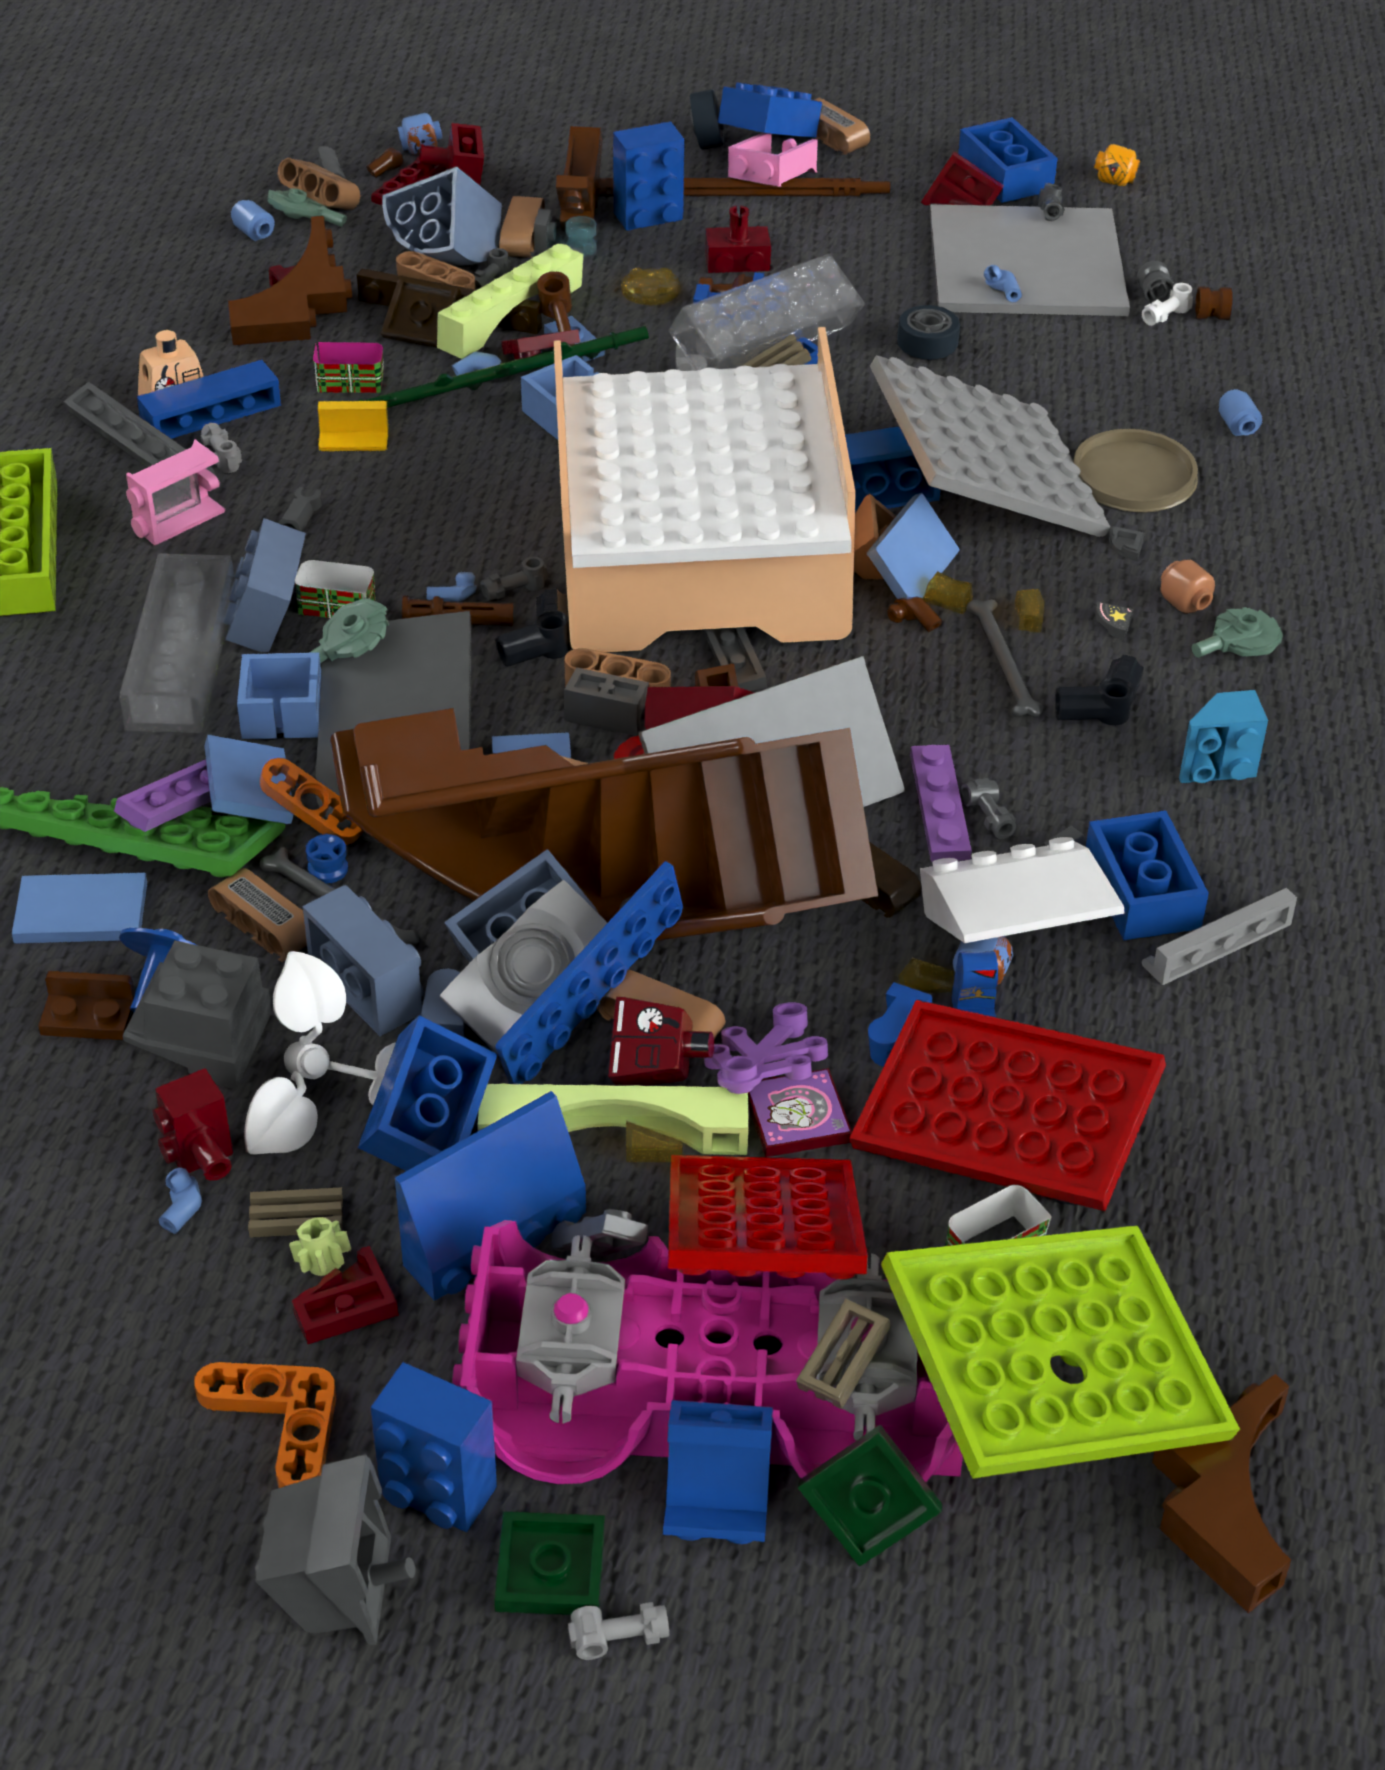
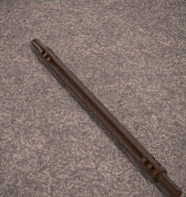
[598,178,890,196]

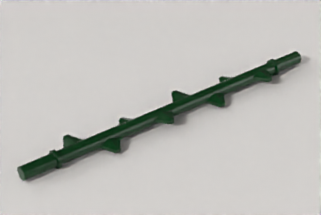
[358,326,649,408]

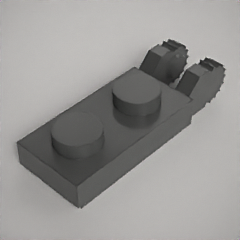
[551,1209,648,1258]

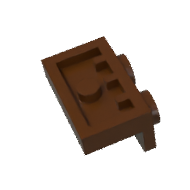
[38,971,135,1040]

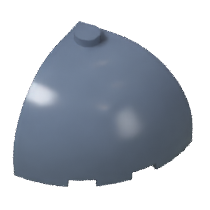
[382,167,502,266]

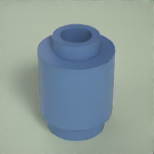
[231,200,274,241]
[1219,389,1262,436]

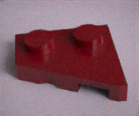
[921,151,1004,206]
[501,329,580,360]
[292,1245,399,1345]

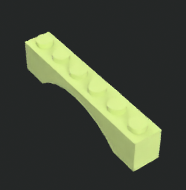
[437,244,583,359]
[477,1083,748,1155]

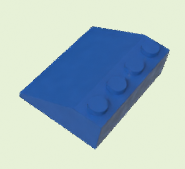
[395,1091,586,1301]

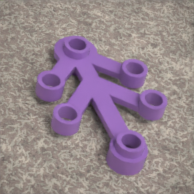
[704,1002,828,1094]

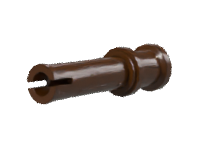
[402,595,513,626]

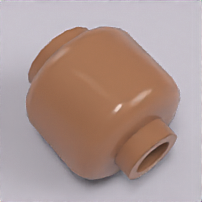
[1160,560,1215,614]

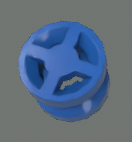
[306,834,348,883]

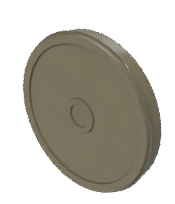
[1073,429,1198,512]

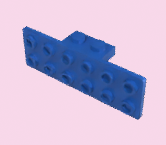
[495,861,683,1084]

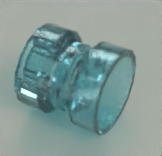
[566,216,597,257]

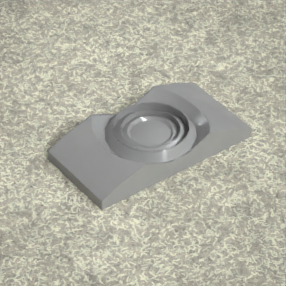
[440,880,607,1057]

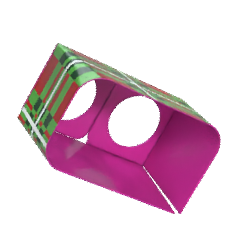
[313,342,383,393]

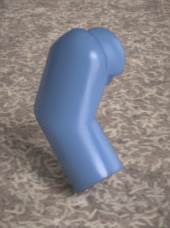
[984,265,1022,302]
[452,351,501,375]
[427,572,477,602]
[159,1168,202,1234]

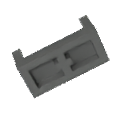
[564,667,649,736]

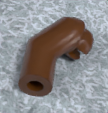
[366,148,403,178]
[887,596,942,632]

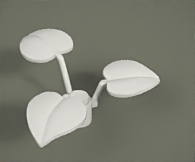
[244,951,396,1154]

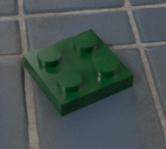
[798,1425,942,1567]
[494,1511,605,1615]

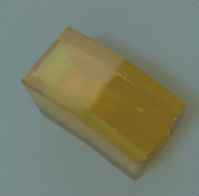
[923,571,972,614]
[1015,589,1045,632]

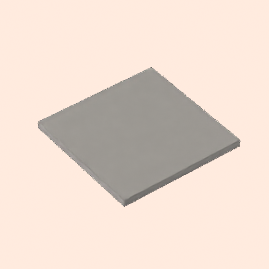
[930,204,1130,316]

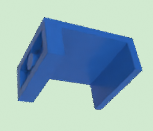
[663,1400,773,1544]

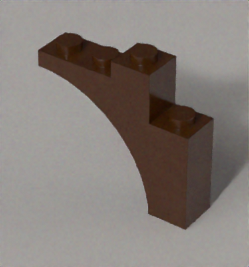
[556,126,602,236]
[228,216,352,345]
[1152,1374,1291,1613]

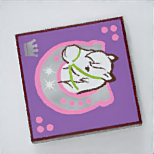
[748,1068,852,1157]

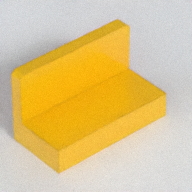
[318,401,389,451]

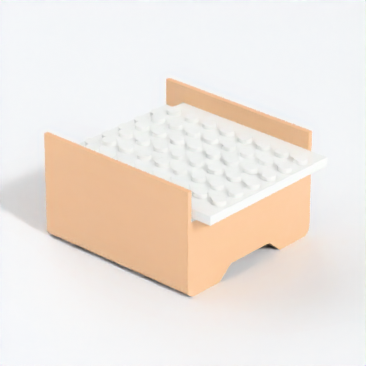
[554,327,856,652]

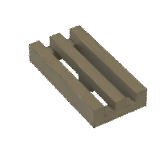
[742,334,812,367]
[248,1187,343,1237]
[796,1299,891,1409]

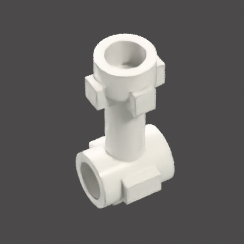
[1142,283,1193,326]

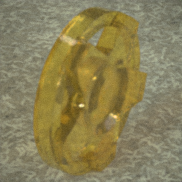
[621,267,680,305]

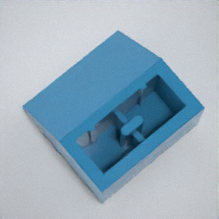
[1179,690,1268,783]

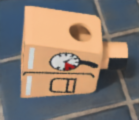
[138,330,204,396]

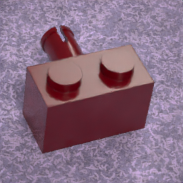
[419,123,484,185]
[705,205,771,273]
[152,1068,233,1181]

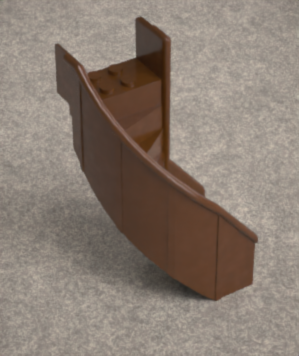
[330,708,878,941]

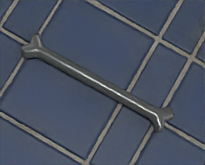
[967,599,1044,717]
[260,847,420,946]

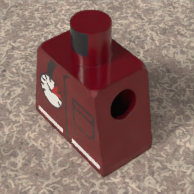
[608,997,714,1086]

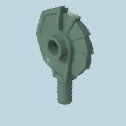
[267,188,347,227]
[309,598,389,663]
[1192,607,1283,658]

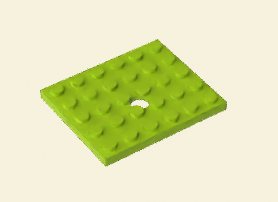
[881,1226,1240,1479]

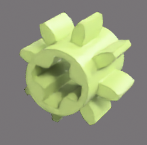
[289,1217,351,1276]

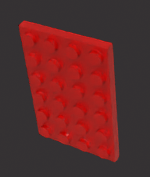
[849,1000,1166,1211]
[668,1155,868,1279]

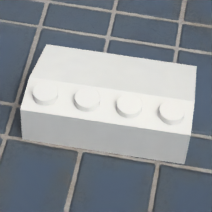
[920,837,1124,943]

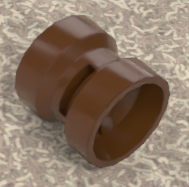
[1195,286,1232,320]

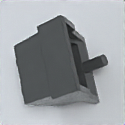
[123,940,271,1089]
[255,1455,415,1645]

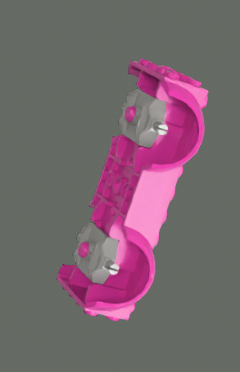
[452,1220,963,1484]

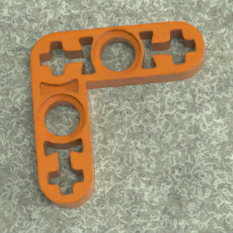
[259,758,364,845]
[194,1362,336,1488]

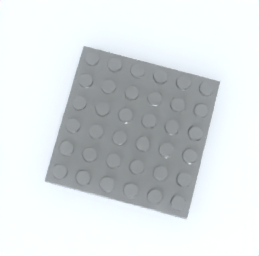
[870,355,1111,537]

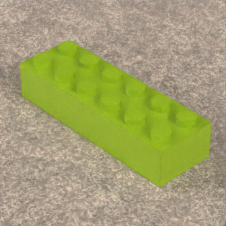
[0,448,57,616]

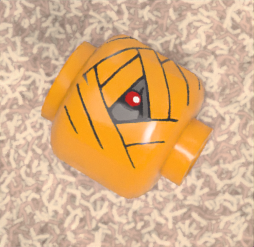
[1094,144,1140,186]

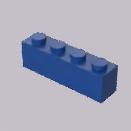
[137,360,281,439]

